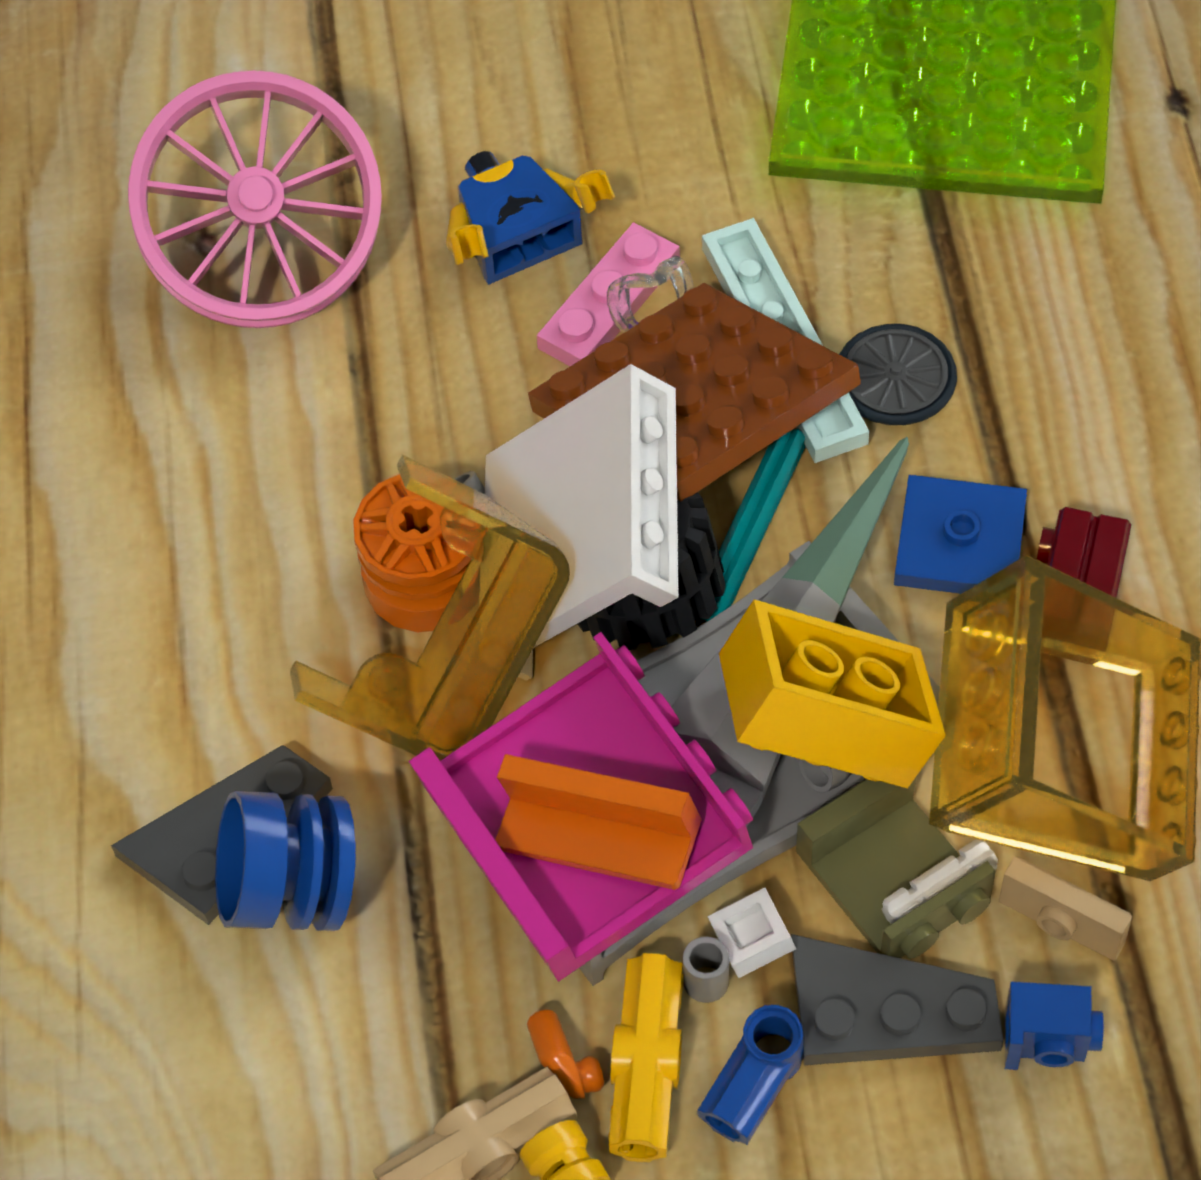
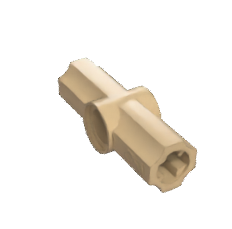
[373,1067,578,1180]

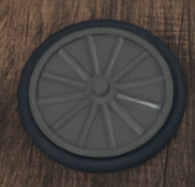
[839,324,957,425]

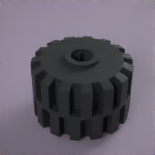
[578,492,725,650]

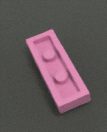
[536,222,680,366]

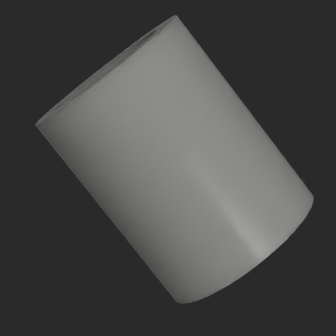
[683,937,729,1003]

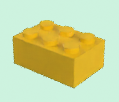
[719,599,946,789]

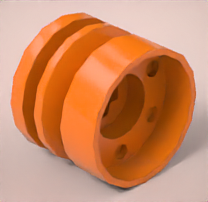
[353,471,483,632]

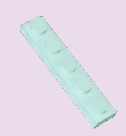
[702,218,869,463]

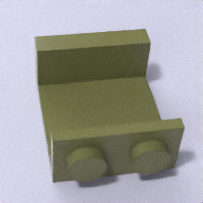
[796,778,995,959]

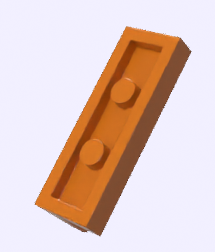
[495,754,702,890]

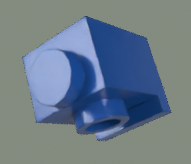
[1005,981,1104,1070]

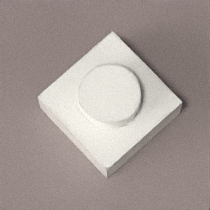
[707,887,796,978]

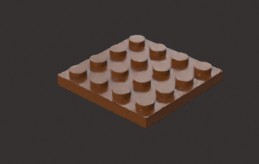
[528,283,861,502]

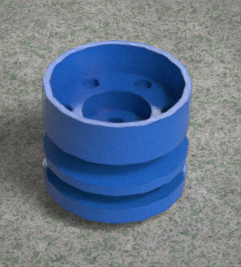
[215,791,356,931]

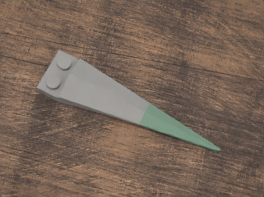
[671,437,909,827]

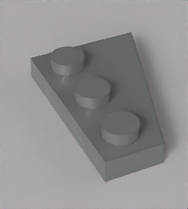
[111,745,333,925]
[791,934,1003,1066]

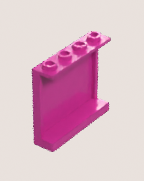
[409,632,753,982]

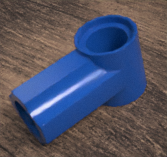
[697,1005,803,1145]

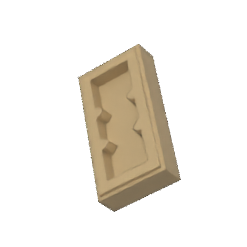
[999,856,1133,961]

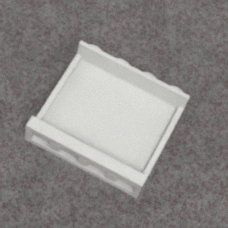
[480,364,678,681]

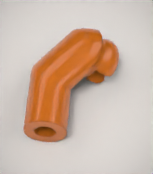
[527,1009,605,1099]

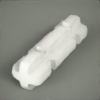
[882,839,998,924]

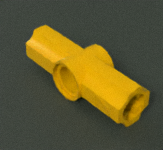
[608,953,684,1163]

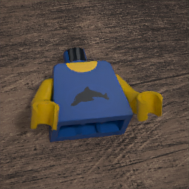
[446,151,615,285]

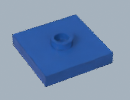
[894,475,1027,600]

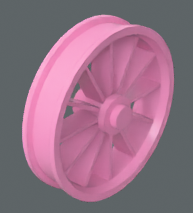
[128,70,382,328]

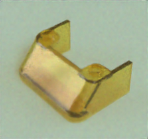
[290,455,570,761]

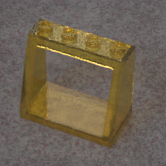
[929,555,1201,881]

